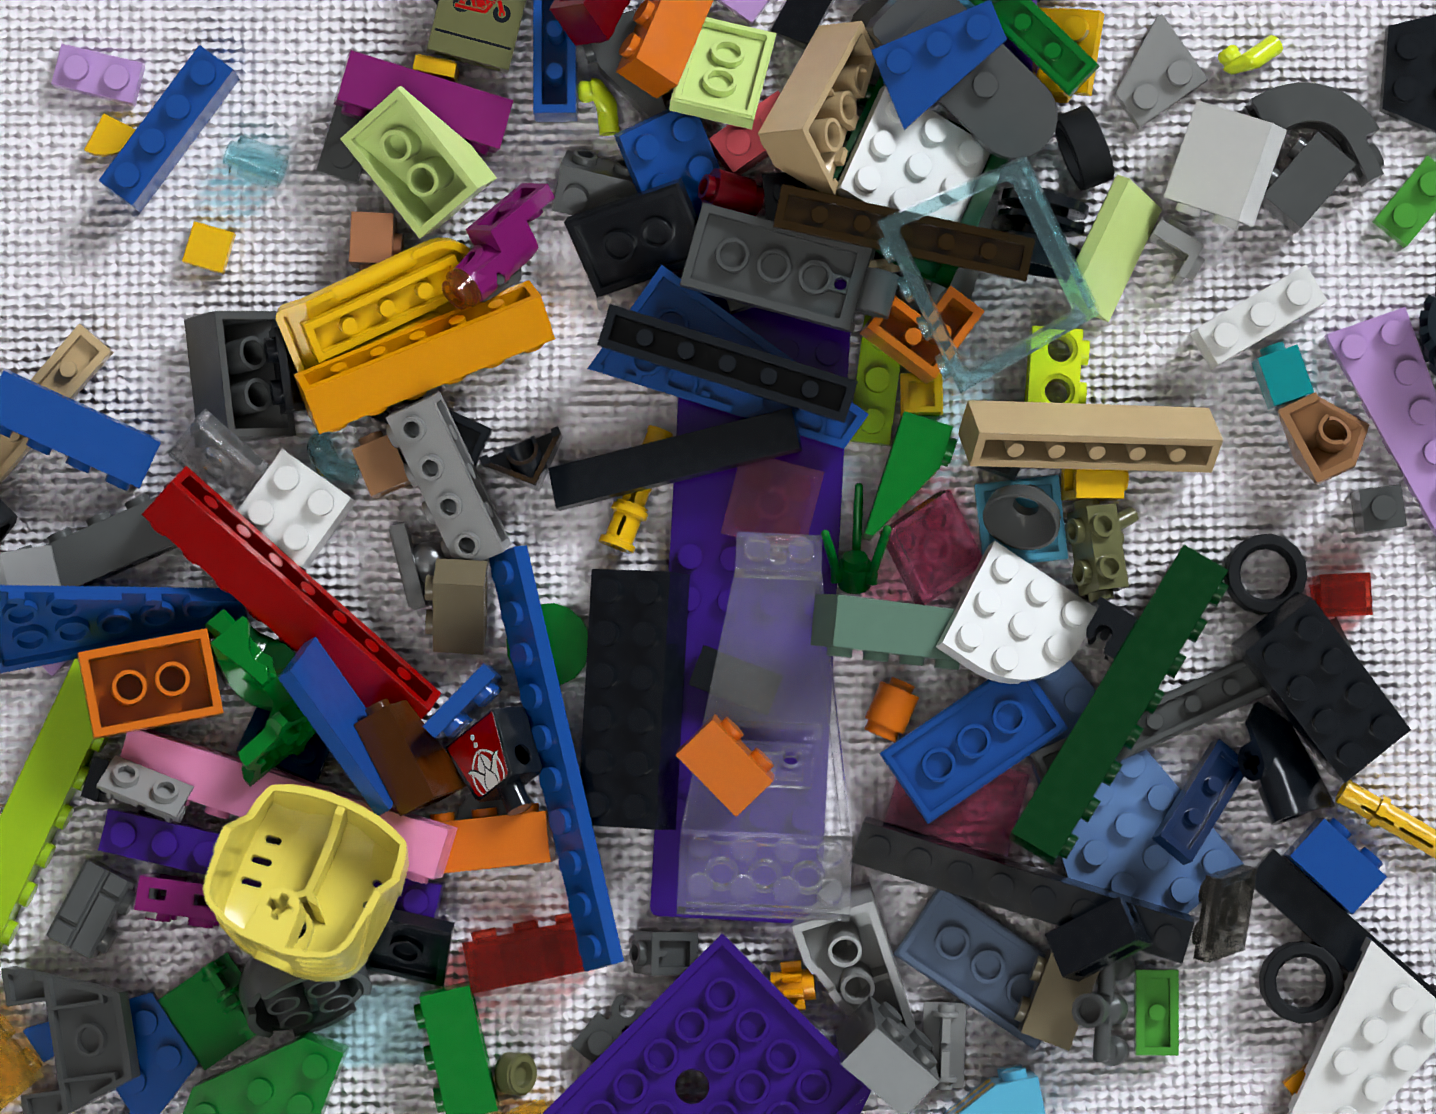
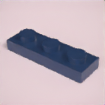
[1152,739,1244,865]

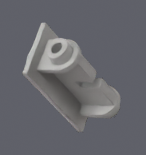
[96,755,194,823]
[923,1002,966,1091]

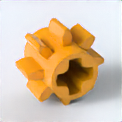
[770,960,816,1011]

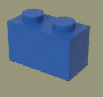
[1283,817,1387,915]

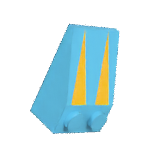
[943,1064,1046,1114]

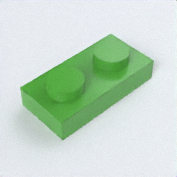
[1372,155,1436,248]
[1134,969,1179,1056]

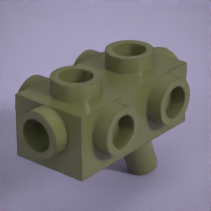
[1066,499,1139,603]

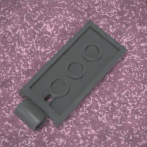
[680,203,900,334]

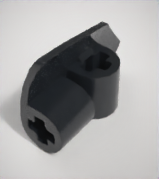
[1238,701,1335,825]

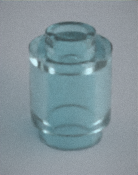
[223,135,289,188]

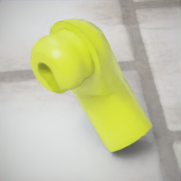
[1217,35,1283,75]
[577,77,620,136]

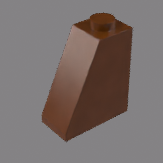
[354,698,467,817]

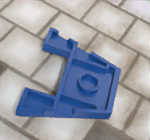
[23,991,200,1114]

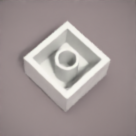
[237,449,356,570]

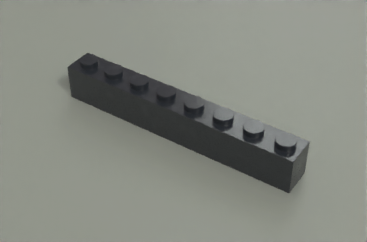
[851,816,1195,964]

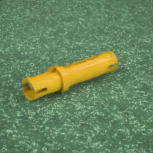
[1335,779,1436,859]

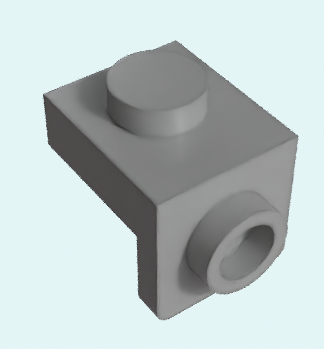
[1148,219,1205,286]

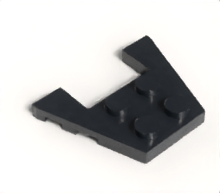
[1379,14,1436,133]

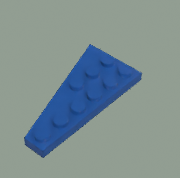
[0,585,248,673]

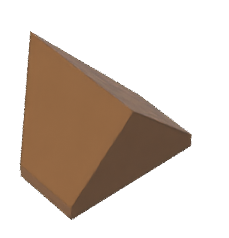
[1277,392,1369,485]

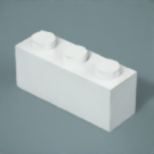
[1190,265,1328,370]

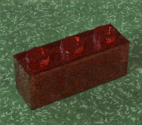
[462,912,584,994]

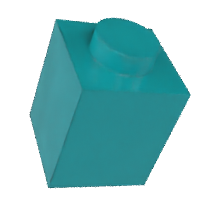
[1251,341,1314,410]

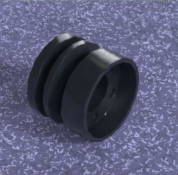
[997,187,1089,280]

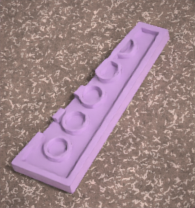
[1324,307,1436,537]

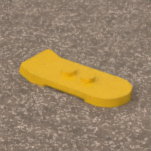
[276,237,474,372]

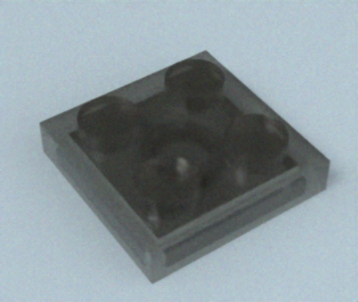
[1192,864,1257,963]

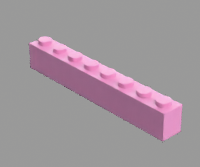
[120,729,458,884]

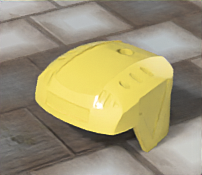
[203,784,409,981]

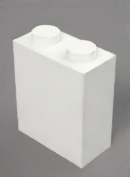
[1163,100,1287,230]

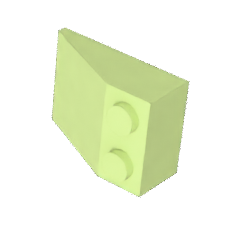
[340,86,497,238]

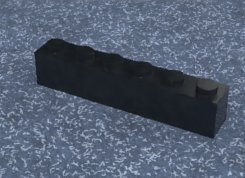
[597,304,858,423]

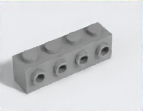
[385,391,512,561]

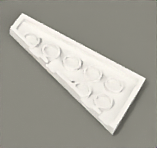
[1287,936,1436,1114]

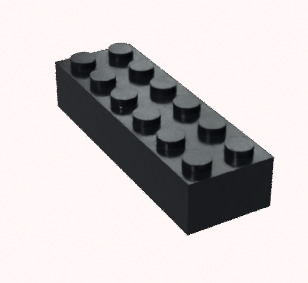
[580,569,690,830]

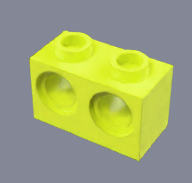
[1024,326,1090,404]

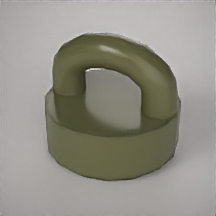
[495,1052,537,1096]

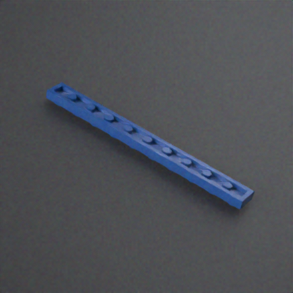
[488,545,624,972]

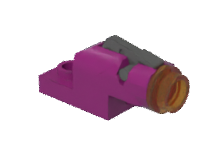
[442,183,555,310]

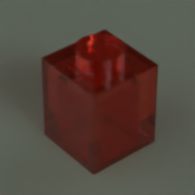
[1306,572,1373,618]

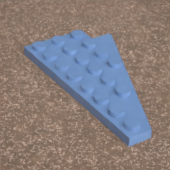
[1029,660,1245,914]

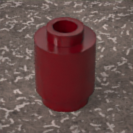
[698,168,764,217]

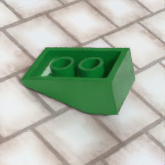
[862,411,958,541]

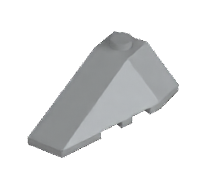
[791,881,917,1031]

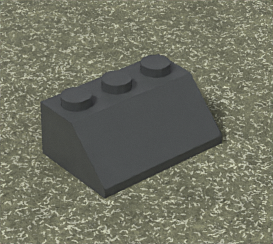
[184,311,296,445]

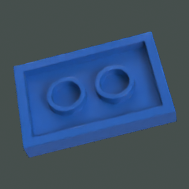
[614,109,720,218]
[423,663,503,739]

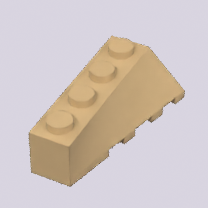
[758,21,875,195]

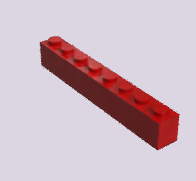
[141,466,441,719]

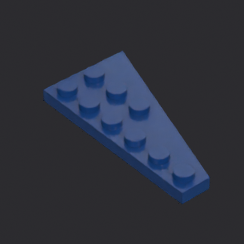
[587,265,869,449]

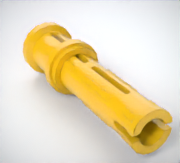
[598,425,673,554]

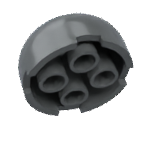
[239,928,372,1038]

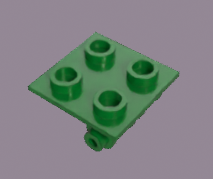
[158,952,257,1070]

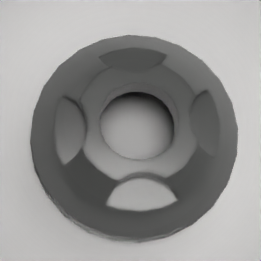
[983,484,1061,550]

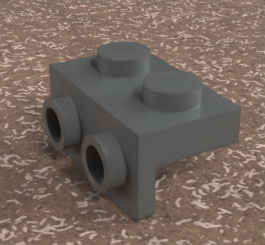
[552,149,637,215]

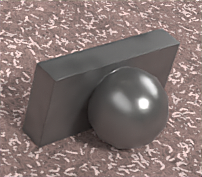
[388,523,446,610]

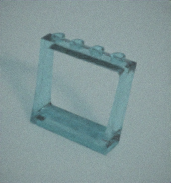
[878,154,1099,394]

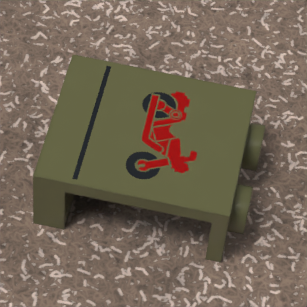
[426,0,526,74]

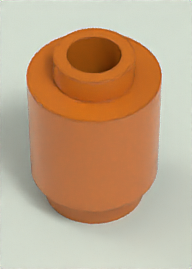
[864,677,919,743]

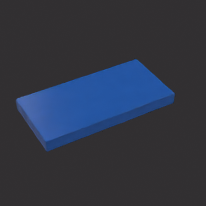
[279,636,394,816]
[879,679,1068,824]

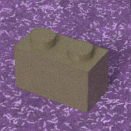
[425,558,488,655]
[1014,949,1099,1051]

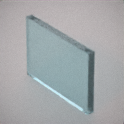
[313,985,424,1065]

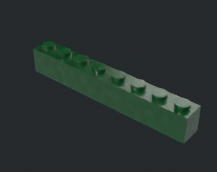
[1009,545,1229,865]

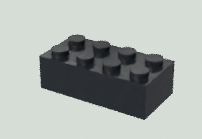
[1231,591,1411,783]

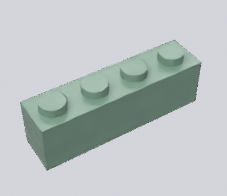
[810,594,960,670]

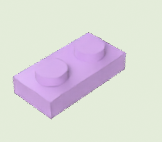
[51,43,145,106]

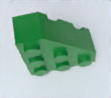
[183,1032,350,1114]

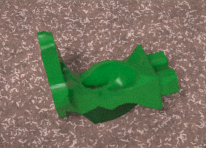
[205,609,316,787]

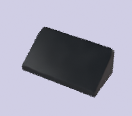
[770,0,835,50]

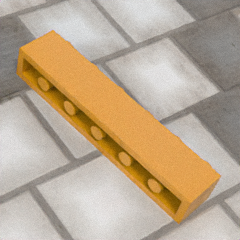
[294,280,555,435]

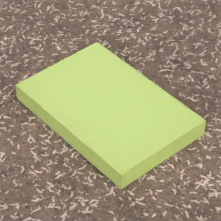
[669,17,777,130]
[1063,174,1162,322]

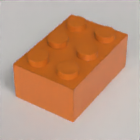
[77,628,223,740]

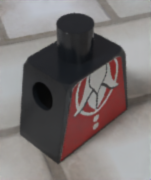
[445,706,542,816]

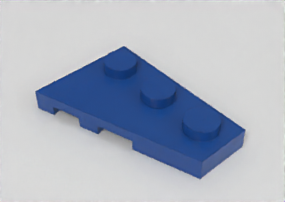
[871,0,1007,131]

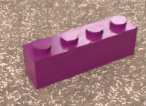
[333,50,514,157]

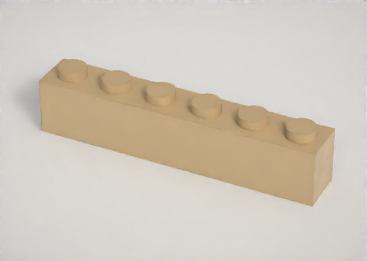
[958,400,1223,473]

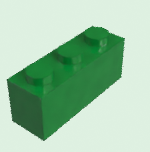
[414,980,499,1114]

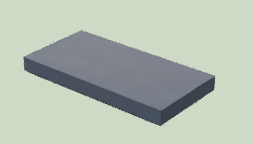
[893,888,1045,1050]

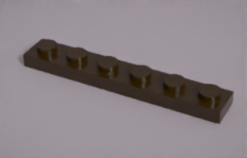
[773,184,1036,282]

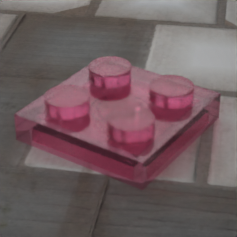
[721,458,825,555]
[879,489,982,605]

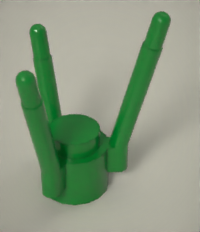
[821,483,891,594]

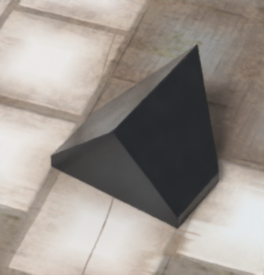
[479,426,563,492]

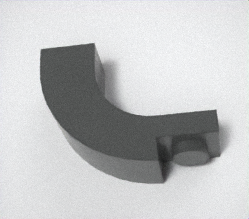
[1245,82,1384,188]

